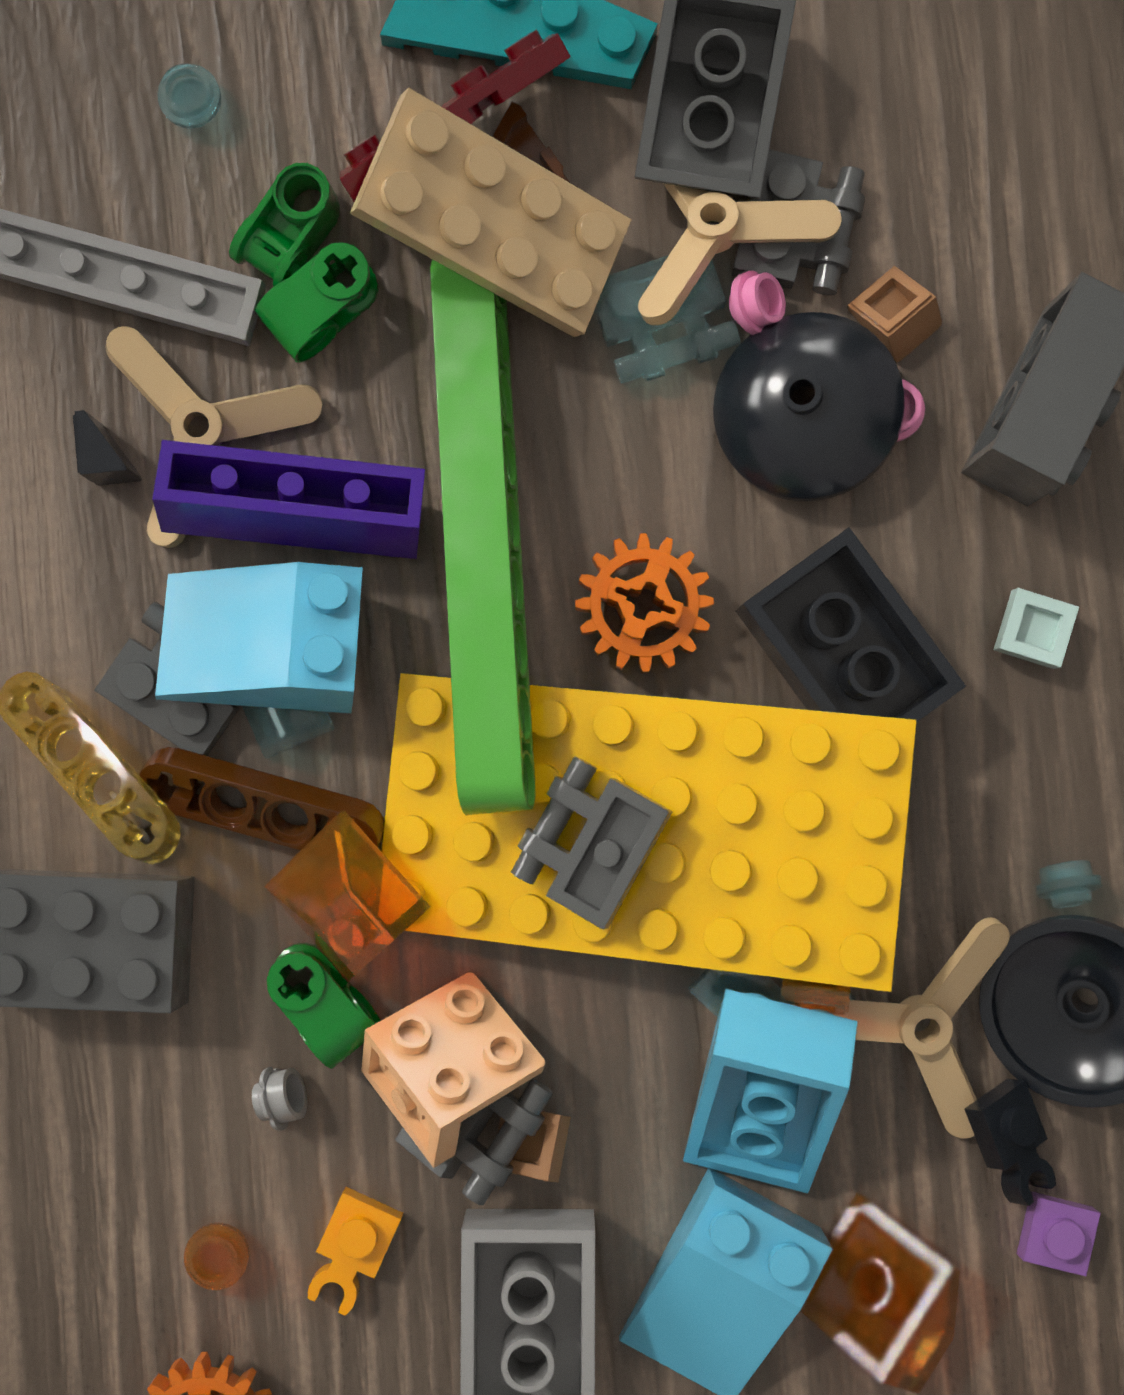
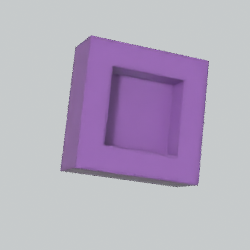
[1017,1191,1101,1276]

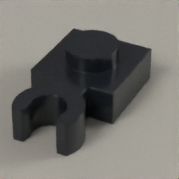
[964,1079,1056,1206]

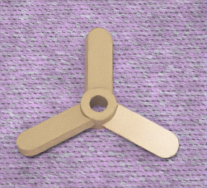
[638,184,841,325]
[106,326,322,548]
[798,917,1010,1138]

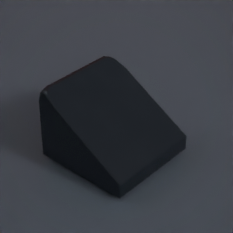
[73,410,142,486]

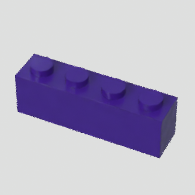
[152,440,425,559]

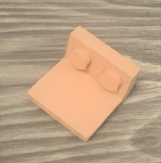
[361,972,545,1168]

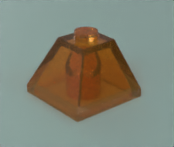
[264,810,431,981]
[800,1192,960,1394]

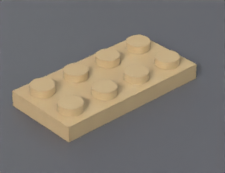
[350,88,632,338]

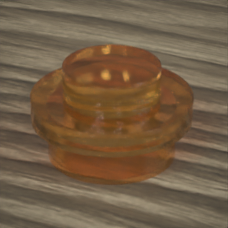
[184,1222,250,1290]

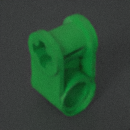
[229,163,340,287]
[255,242,379,363]
[266,943,381,1069]

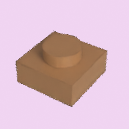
[497,1111,571,1182]

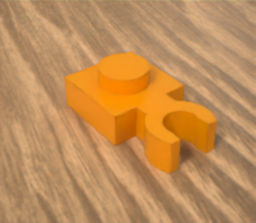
[307,1187,403,1316]

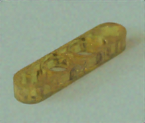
[0,671,181,864]

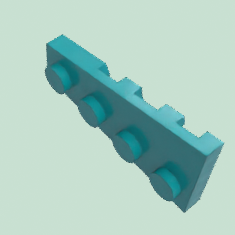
[380,0,658,89]

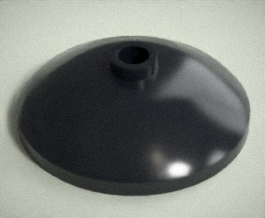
[713,312,905,501]
[979,915,1124,1108]

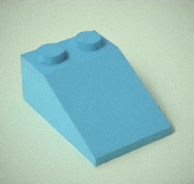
[155,562,363,713]
[683,989,858,1193]
[619,1168,833,1395]

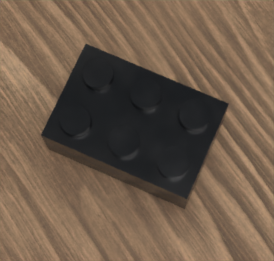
[735,527,966,722]

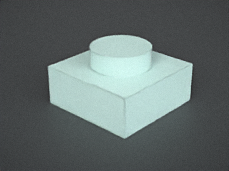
[993,588,1079,669]

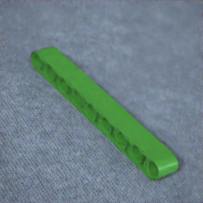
[430,260,536,815]

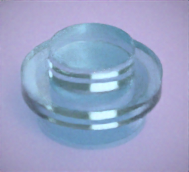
[157,63,221,129]
[1035,860,1103,908]

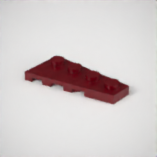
[339,29,571,202]

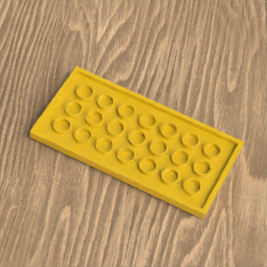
[373,673,917,992]

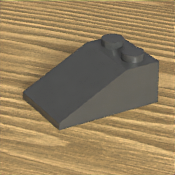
[634,0,796,199]

